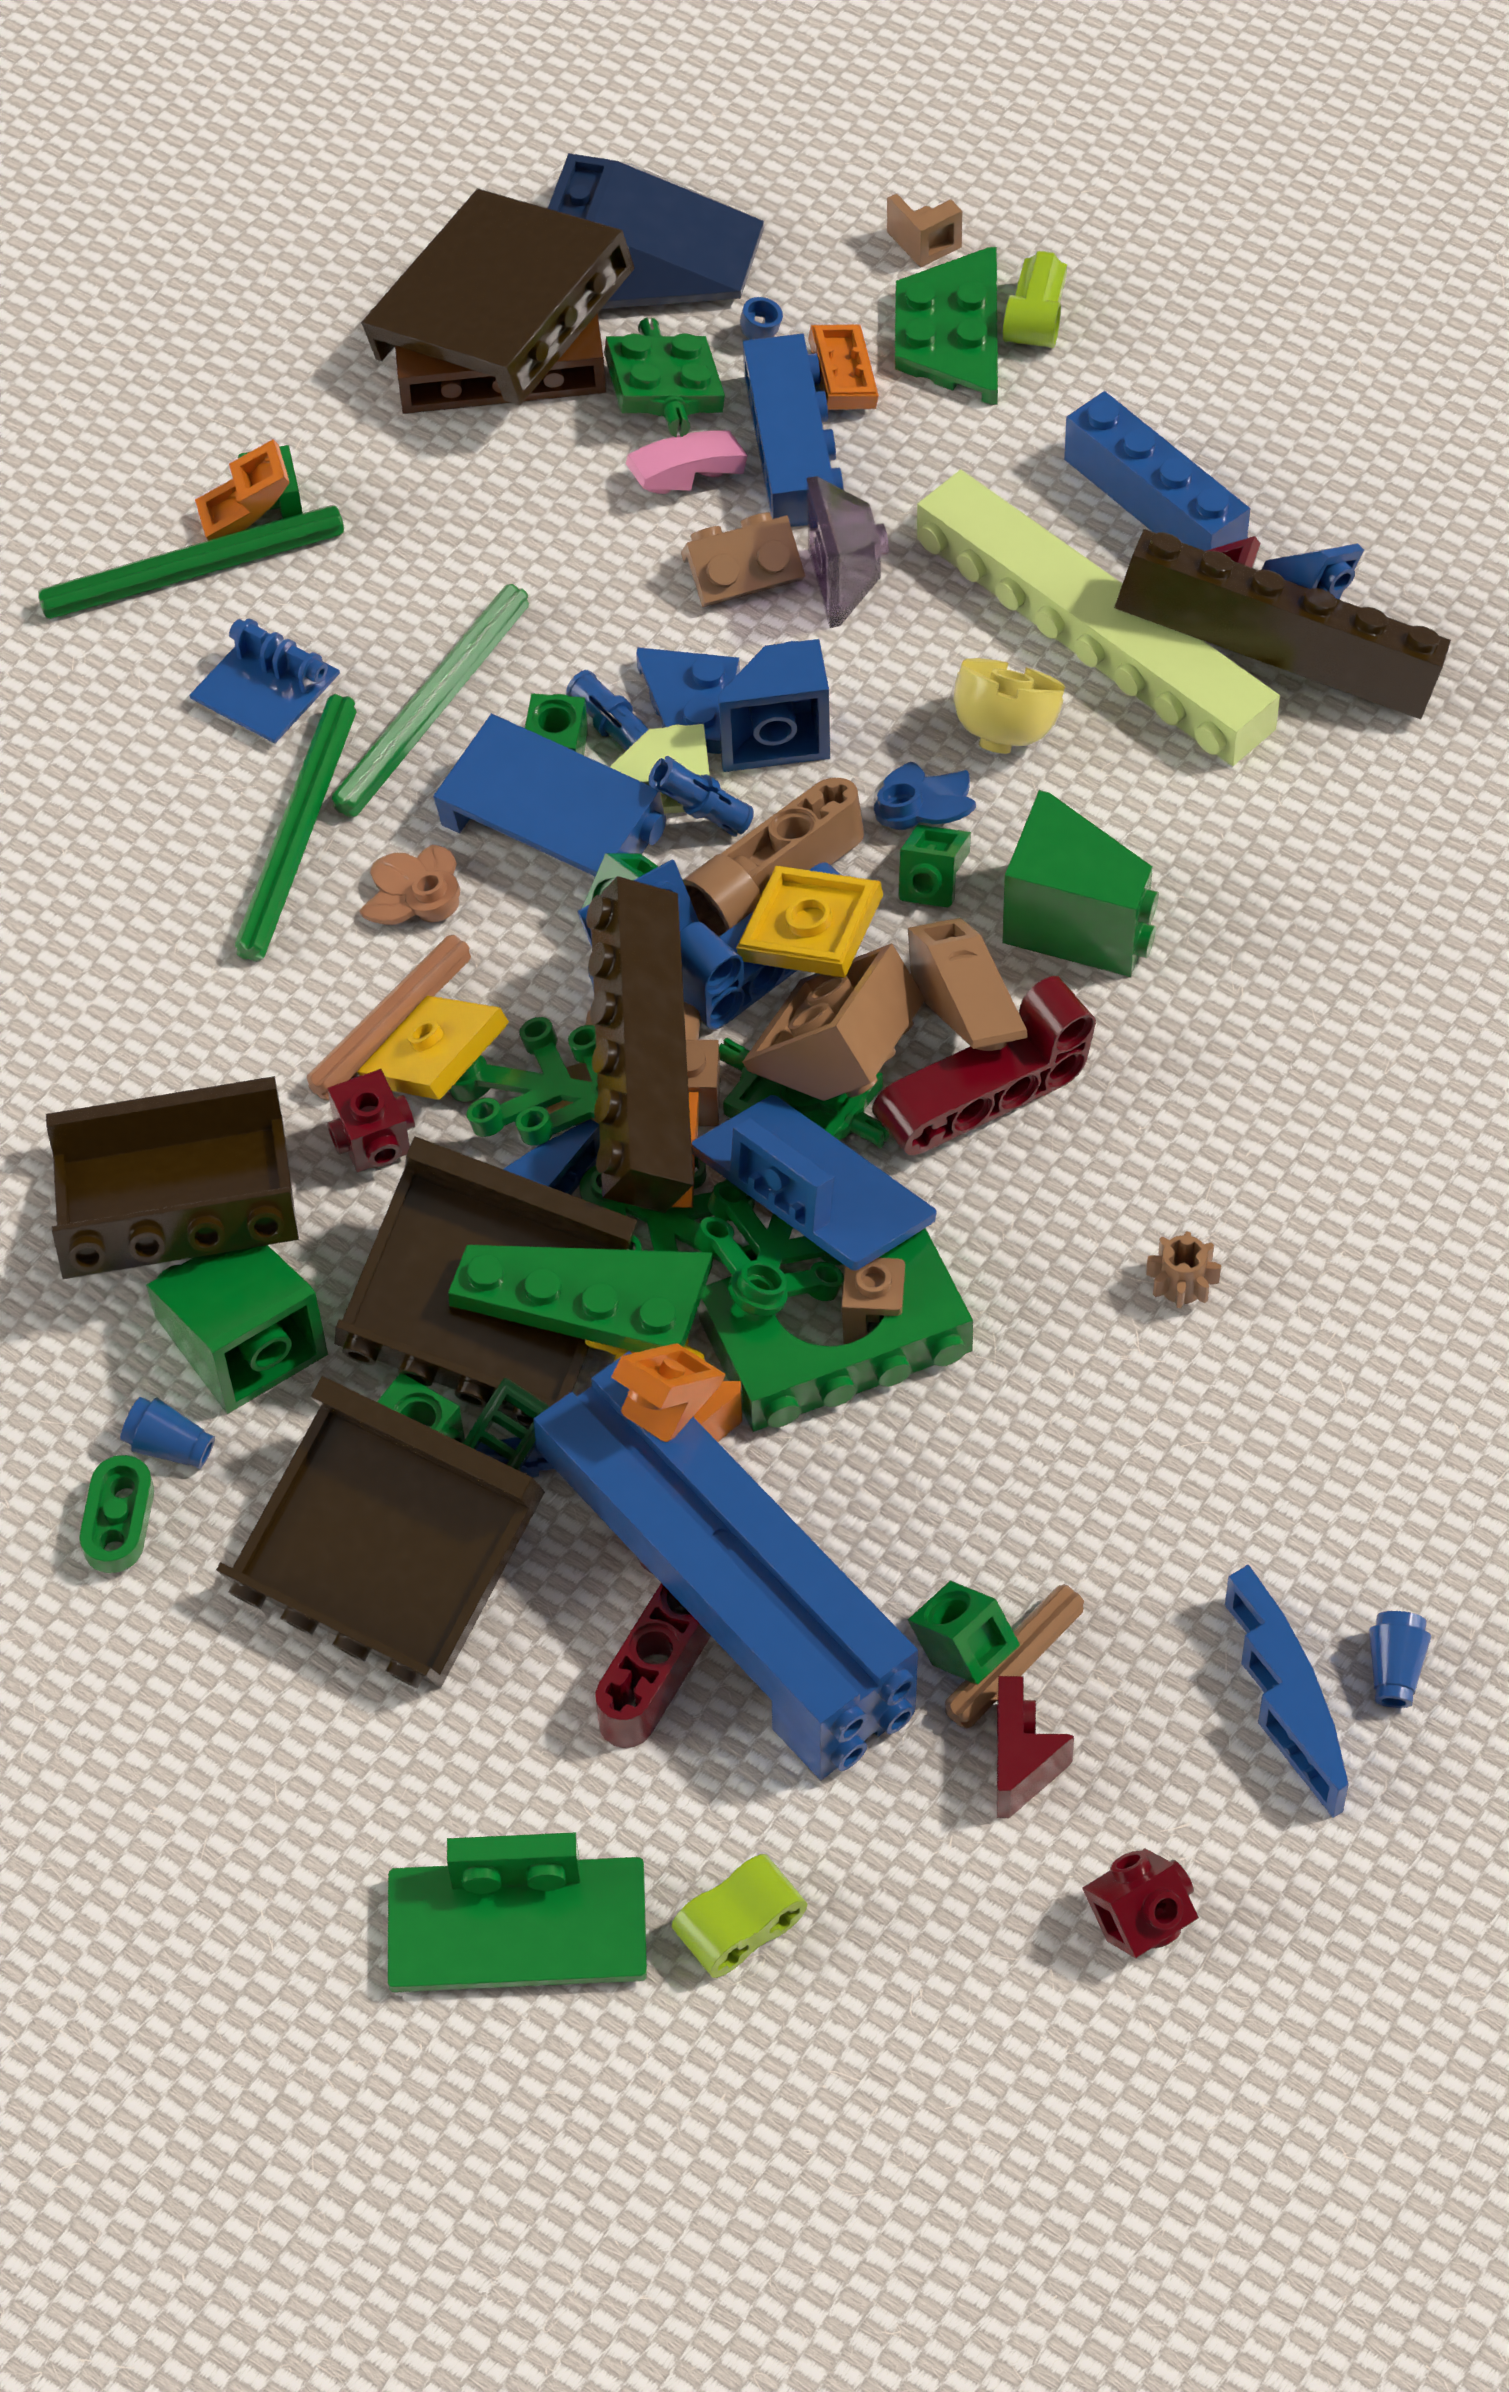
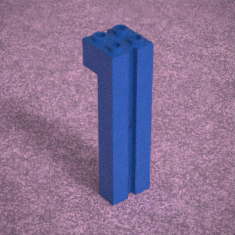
[534,1351,918,1781]

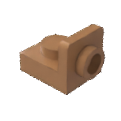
[842,1258,905,1344]

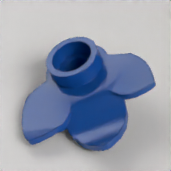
[874,762,976,830]

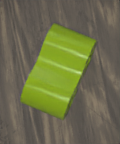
[671,1854,808,1978]

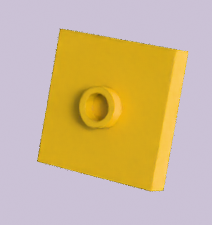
[736,866,884,978]
[357,995,509,1100]

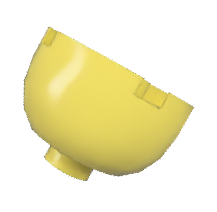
[953,658,1065,754]

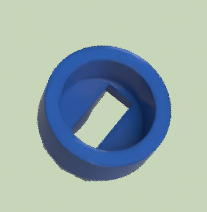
[740,297,783,340]

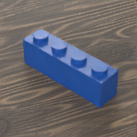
[743,333,844,527]
[1064,391,1250,551]

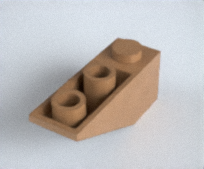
[908,918,1027,1051]

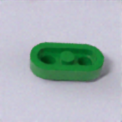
[79,1455,154,1573]

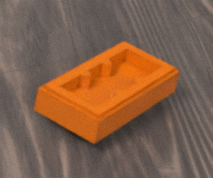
[808,324,879,410]

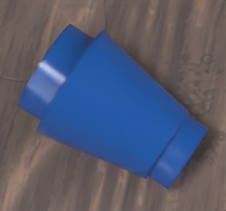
[120,1397,215,1469]
[1369,1611,1431,1708]

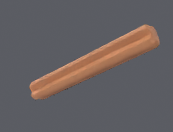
[307,935,471,1100]

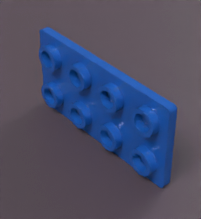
[692,1095,937,1271]

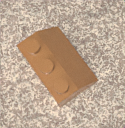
[743,943,926,1101]

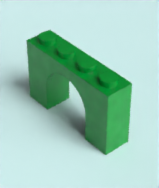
[698,1228,973,1432]

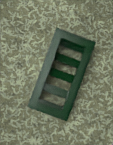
[463,1377,551,1471]

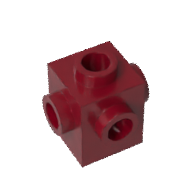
[327,1069,415,1173]
[1082,1848,1199,1958]

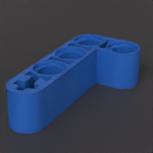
[680,862,842,1030]

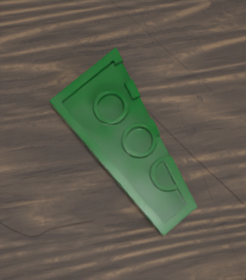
[448,1245,713,1352]

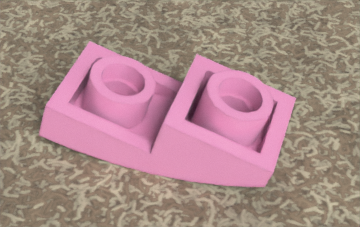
[626,431,748,494]

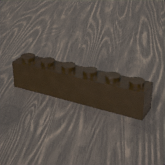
[1114,529,1451,720]
[586,876,694,1213]

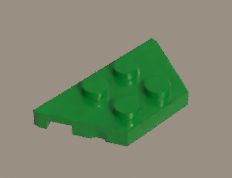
[895,247,998,405]

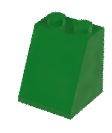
[1002,790,1159,977]
[146,1245,328,1414]

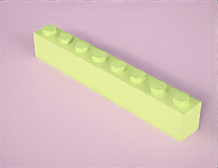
[917,469,1280,767]

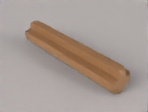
[945,1584,1084,1729]

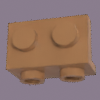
[681,512,806,608]

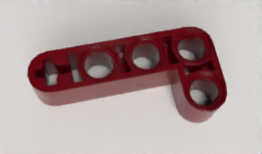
[872,976,1096,1156]
[595,1557,711,1748]

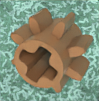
[1146,1231,1221,1308]

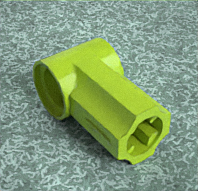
[1003,251,1067,348]

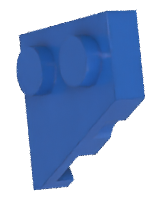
[636,647,740,754]

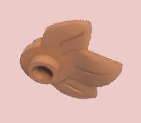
[359,844,460,925]

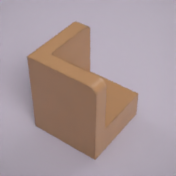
[887,193,963,268]

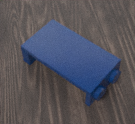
[433,713,666,878]

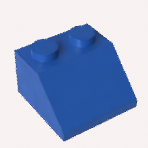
[718,639,830,772]

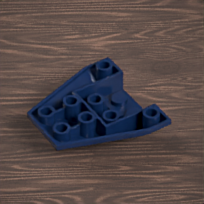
[548,153,764,309]

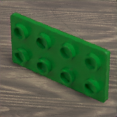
[388,1832,647,1992]

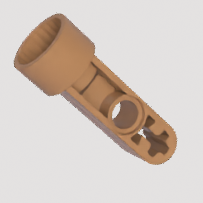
[682,778,864,937]

